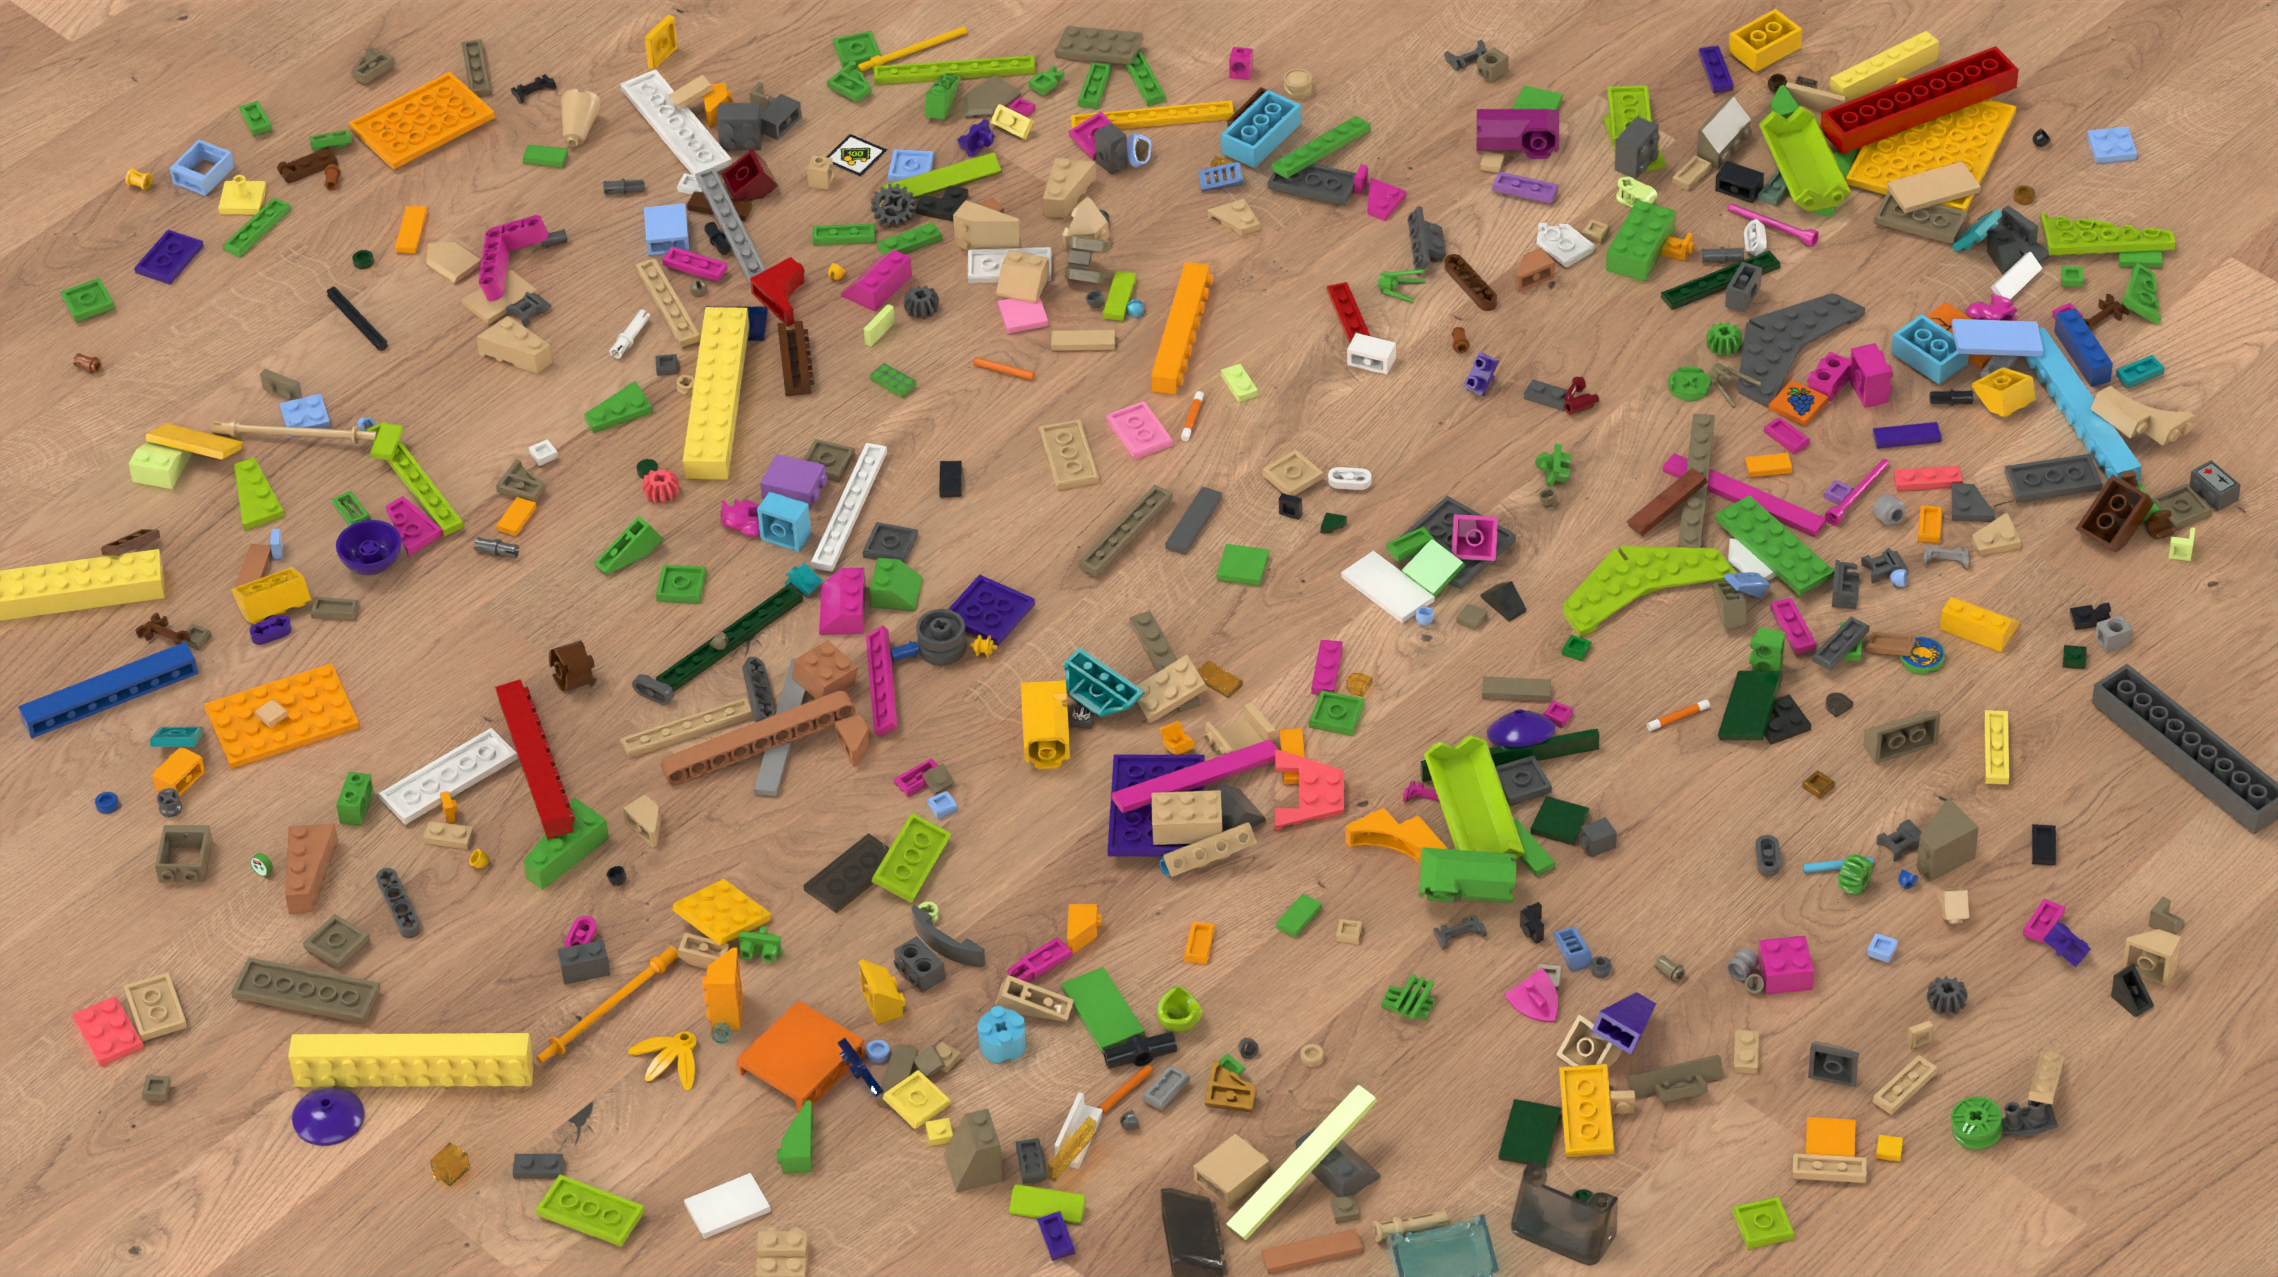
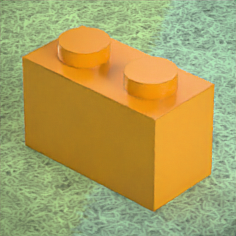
[152,747,205,796]

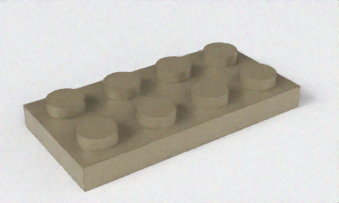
[1055,26,1143,65]
[1874,191,1967,244]

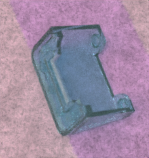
[1385,1214,1499,1277]

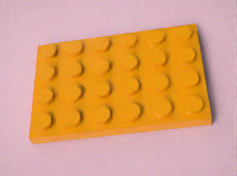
[348,72,495,170]
[204,663,360,769]

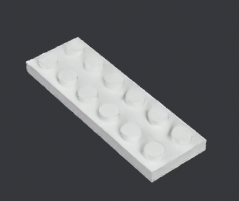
[379,728,518,825]

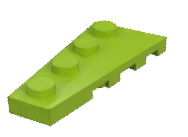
[234,457,285,531]

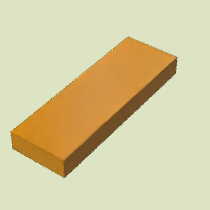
[395,206,427,254]
[1279,728,1305,785]

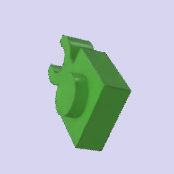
[1029,66,1064,96]

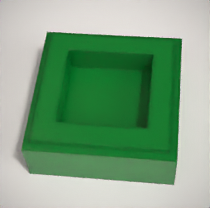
[1562,635,1592,661]

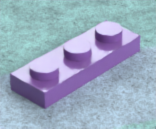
[1493,172,1558,204]

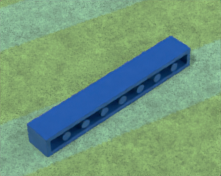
[18,642,198,739]

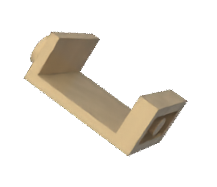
[1204,702,1276,757]

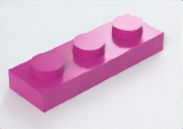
[662,247,728,282]
[1770,598,1816,655]
[1311,640,1343,695]

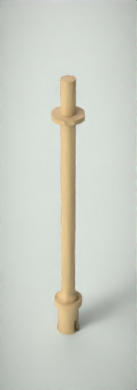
[212,420,378,444]

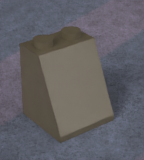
[1916,799,1979,881]
[944,1109,1003,1192]

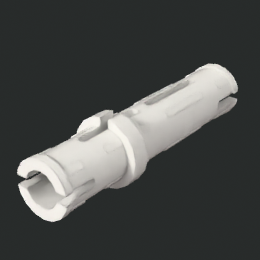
[609,310,650,359]

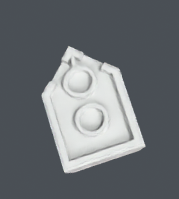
[1537,223,1596,268]
[1728,539,1777,581]

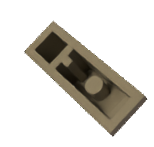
[1712,581,1747,629]

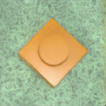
[440,791,459,824]

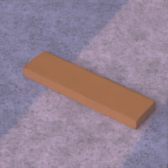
[1261,1229,1363,1274]

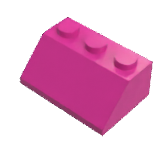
[841,250,912,311]
[819,567,866,635]

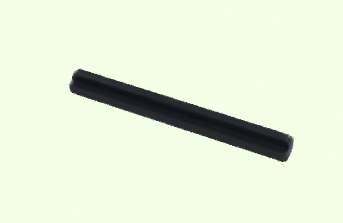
[326,287,388,351]

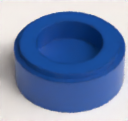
[95,792,119,814]

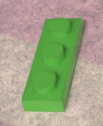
[877,222,942,255]

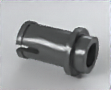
[541,229,567,248]

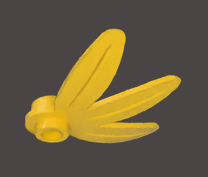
[628,1031,697,1090]

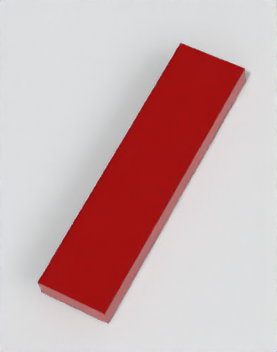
[1327,282,1371,344]

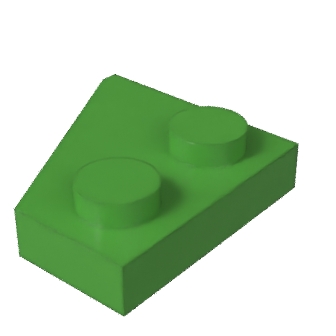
[827,61,871,103]

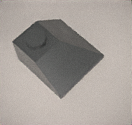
[1808,1041,1859,1087]

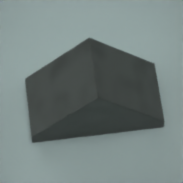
[1480,581,1526,622]
[2111,963,2154,1017]

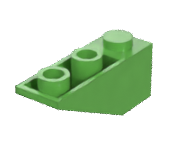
[925,73,961,119]

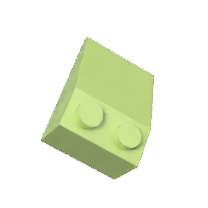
[128,442,192,489]

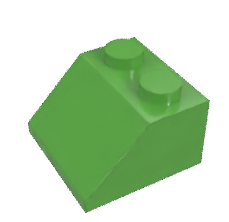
[870,558,923,611]

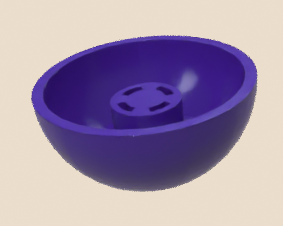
[336,520,401,576]

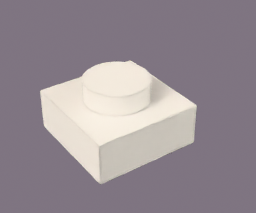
[528,439,558,466]

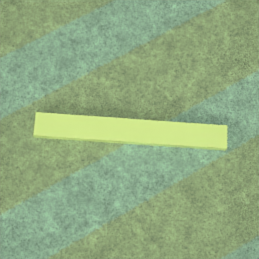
[1227,1085,1378,1241]

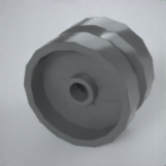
[916,609,967,666]

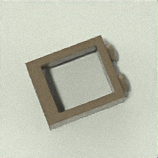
[155,825,213,882]

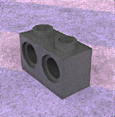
[894,936,945,993]

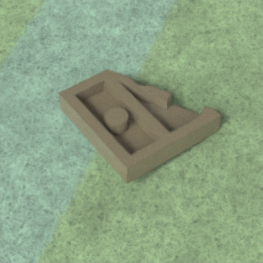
[351,46,396,84]

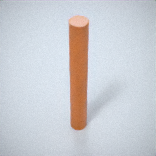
[973,357,1035,381]
[1098,1064,1153,1114]

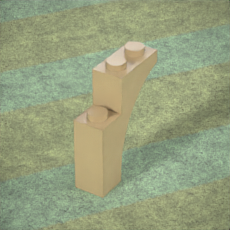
[2091,386,2195,446]

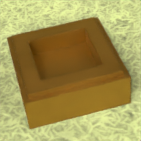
[1802,770,1835,799]

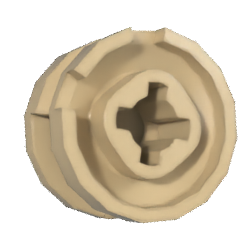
[1283,68,1312,99]

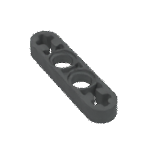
[742,657,776,722]
[376,868,421,938]

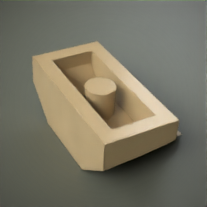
[678,932,730,969]

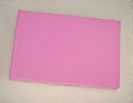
[1106,401,1173,460]

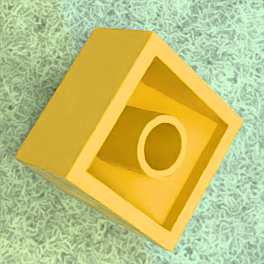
[1971,367,2036,417]
[858,959,906,1025]

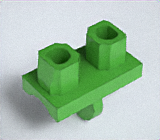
[1535,443,1571,486]
[738,926,783,963]

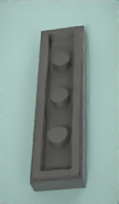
[1165,486,1222,555]

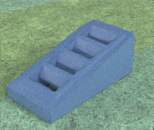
[1198,162,1243,191]
[1724,572,1770,598]
[1553,926,1592,971]

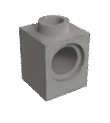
[2095,615,2133,653]

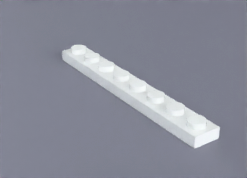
[811,443,887,572]

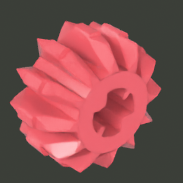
[642,468,680,504]

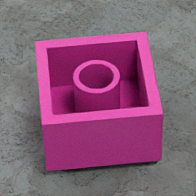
[1849,343,1893,408]
[1758,936,1814,994]

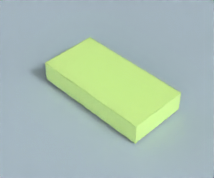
[864,304,895,347]

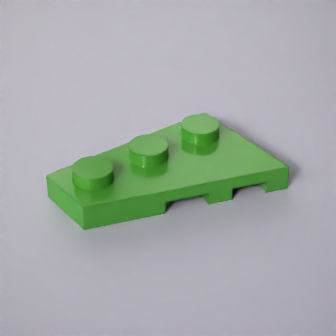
[2121,263,2161,325]

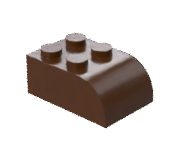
[2075,474,2154,552]

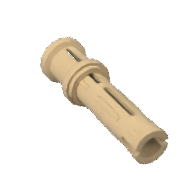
[1372,1209,1448,1243]

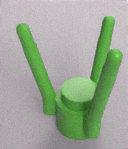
[1378,269,1426,303]

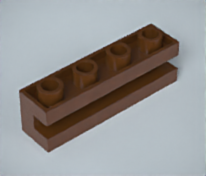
[777,321,814,396]

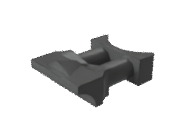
[506,291,552,327]
[1861,548,1908,583]
[1877,819,1922,861]

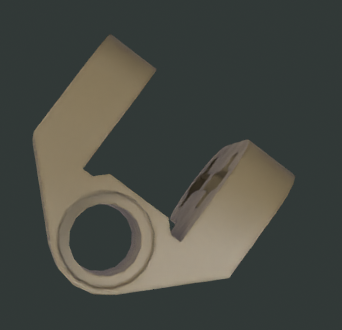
[1065,235,1111,283]

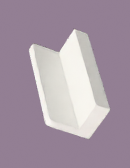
[1054,1092,1103,1169]

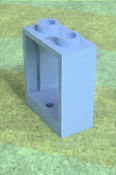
[170,140,234,196]

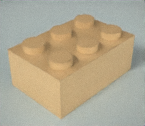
[1152,790,1222,845]

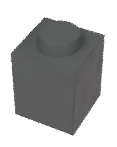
[1579,817,1617,857]

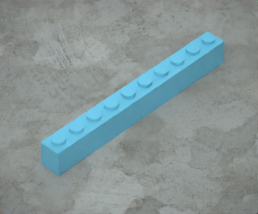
[2024,327,2142,482]

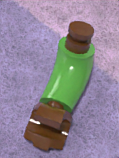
[2120,471,2177,539]

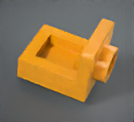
[1159,721,1196,755]

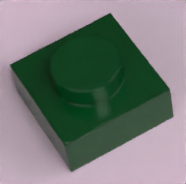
[2062,645,2087,669]

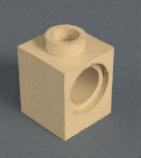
[807,155,834,190]

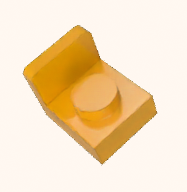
[1661,232,1695,261]

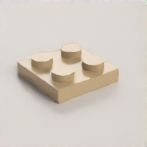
[1262,450,1323,496]

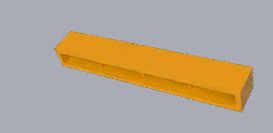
[1151,262,1213,395]

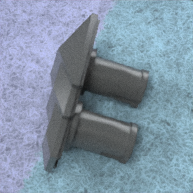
[2002,1100,2058,1137]

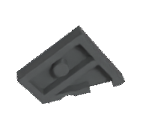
[1951,483,1995,522]

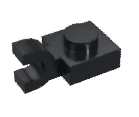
[2070,602,2111,630]

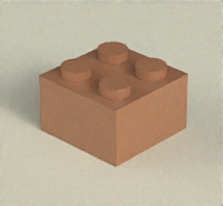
[792,640,858,699]

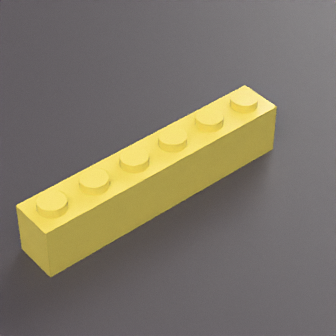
[1830,31,1939,103]

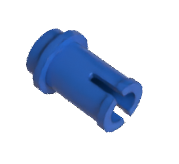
[890,641,920,662]

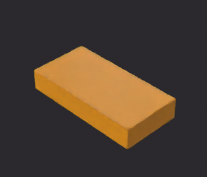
[1745,453,1792,478]
[496,497,537,536]
[1917,505,1943,544]
[1184,922,1215,965]

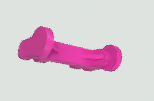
[1403,781,1439,802]

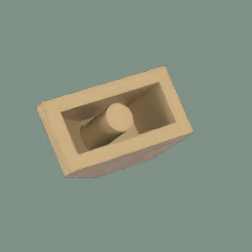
[623,794,661,848]
[1937,887,1969,924]

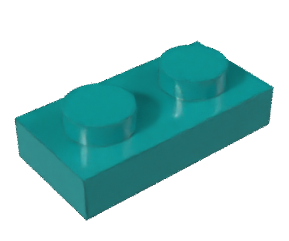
[2116,355,2165,388]

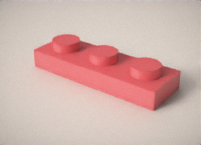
[1894,466,1963,491]

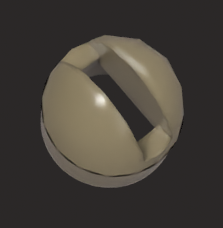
[690,279,707,297]
[1539,488,1557,507]
[710,630,729,650]
[1745,973,1765,993]

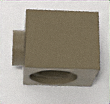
[1477,47,1509,83]

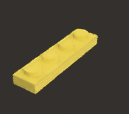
[1984,710,2009,785]

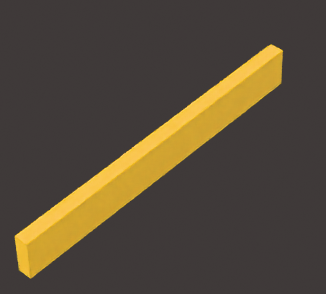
[1070,100,1234,130]

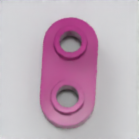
[565,916,597,948]

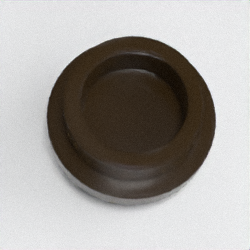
[1767,74,1788,92]

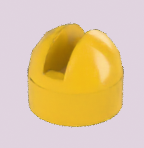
[828,263,846,281]
[469,849,489,869]

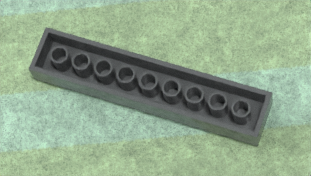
[2092,664,2278,834]

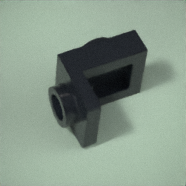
[1520,902,1544,944]

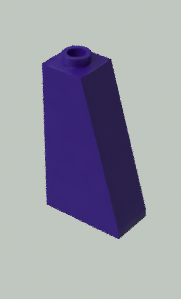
[1592,992,1656,1055]

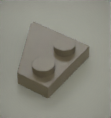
[496,459,545,502]

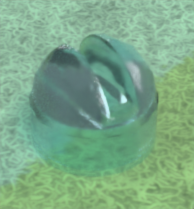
[711,1022,731,1044]

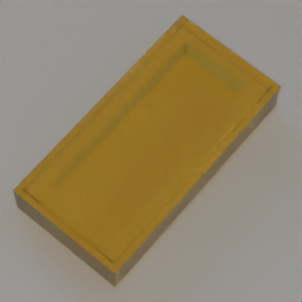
[1197,660,1243,699]

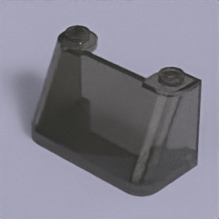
[1511,1161,1618,1265]

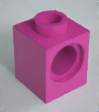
[1229,47,1253,80]

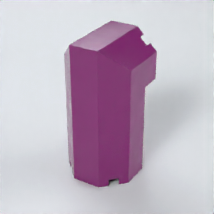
[1476,109,1559,159]

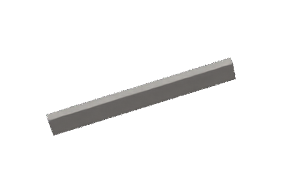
[695,168,766,288]
[754,658,807,797]

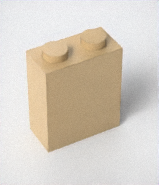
[1193,1134,1270,1208]

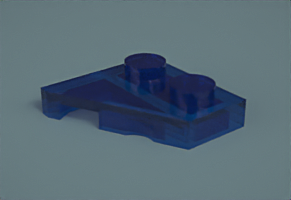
[838,1038,884,1097]

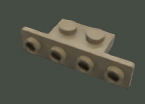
[1628,1055,1723,1103]

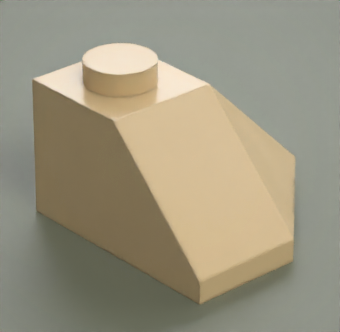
[1062,197,1109,252]

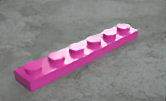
[866,625,897,737]

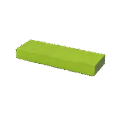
[1103,271,1136,321]

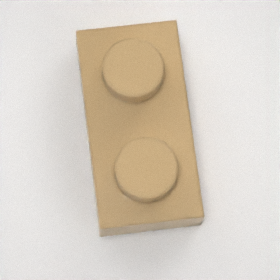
[423,821,474,850]
[1733,1030,1759,1074]

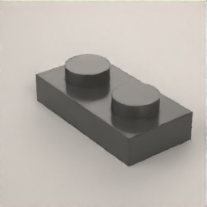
[1524,379,1567,411]
[513,1154,564,1179]

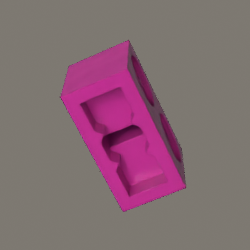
[1807,352,1850,401]

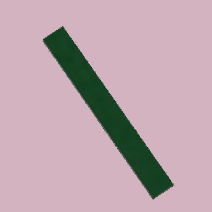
[656,585,803,692]
[1420,728,1600,782]

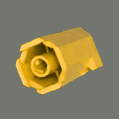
[1021,680,1070,769]

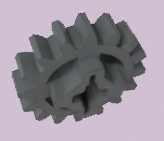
[871,184,916,228]

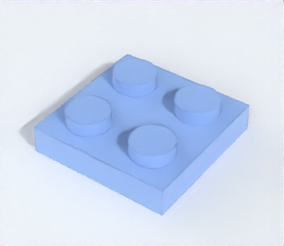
[2087,127,2137,164]
[279,394,331,437]

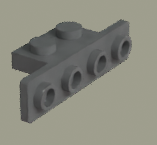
[1978,205,2051,263]
[1407,206,1446,276]

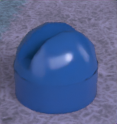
[1898,869,1919,889]

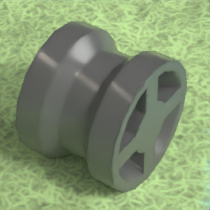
[157,788,182,817]

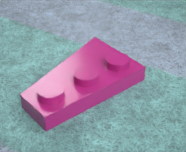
[386,496,443,557]

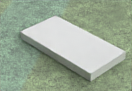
[968,247,1052,283]
[1341,551,1434,624]

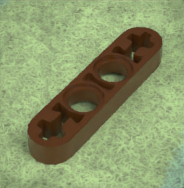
[1445,254,1497,311]

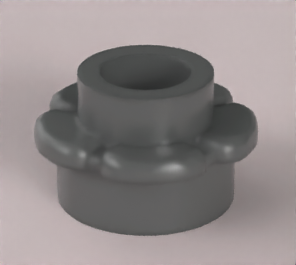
[1589,956,1612,978]

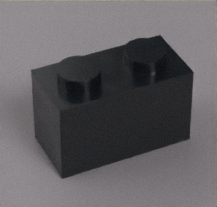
[1715,161,1764,203]

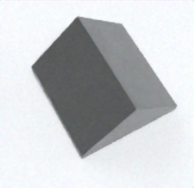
[1215,784,1265,832]

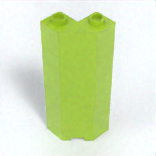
[1759,106,1851,211]
[1423,735,1525,861]

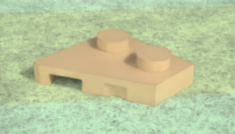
[1207,199,1261,236]
[1972,513,2021,556]

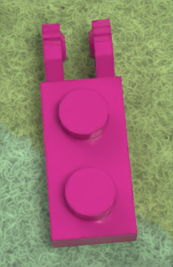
[1007,937,1073,983]

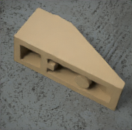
[995,975,1074,1022]

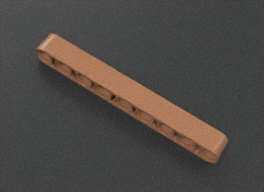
[661,691,856,785]

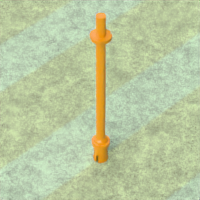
[536,946,679,1064]

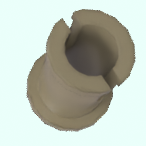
[1655,955,1685,982]

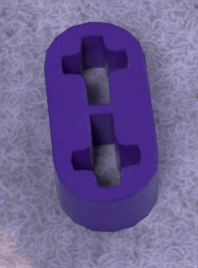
[250,615,292,645]

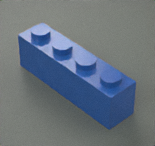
[2054,308,2113,387]

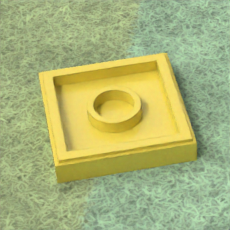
[883,1070,951,1129]

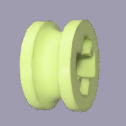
[918,902,939,924]

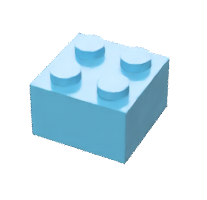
[757,492,811,552]

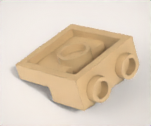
[756,1227,808,1277]

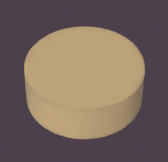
[1300,1044,1324,1068]

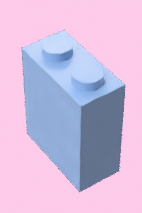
[644,203,690,256]

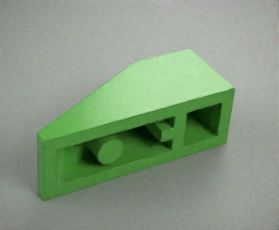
[594,516,664,575]
[777,1101,813,1173]

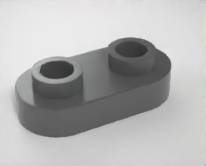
[632,674,674,705]
[1755,835,1781,876]

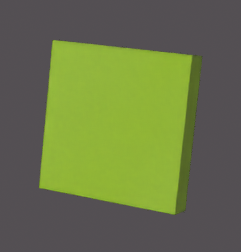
[1732,1197,1795,1250]

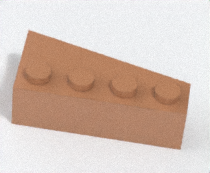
[285,823,338,914]

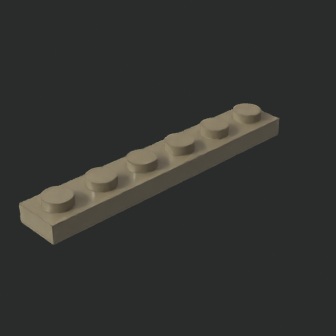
[1078,484,1173,577]
[1130,611,1200,713]

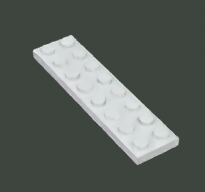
[620,70,732,177]

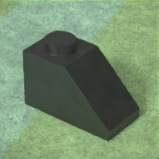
[1987,228,2021,275]

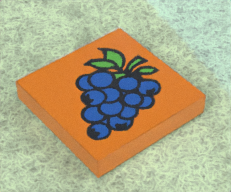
[1768,380,1828,426]

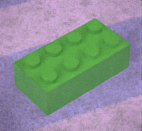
[1606,200,1676,281]

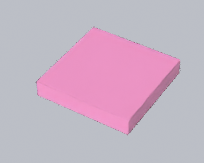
[998,297,1048,334]

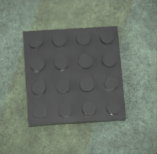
[1400,496,1516,590]

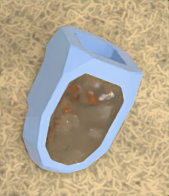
[1127,134,1152,168]

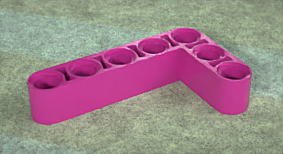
[479,215,549,301]

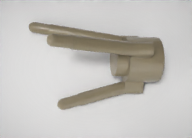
[1709,363,1762,408]

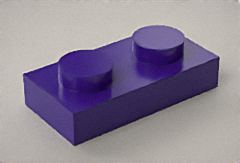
[1037,1211,1075,1261]

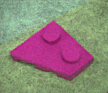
[1367,178,1406,221]

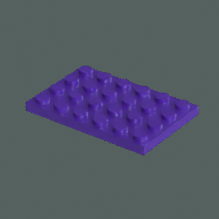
[1108,754,1205,857]

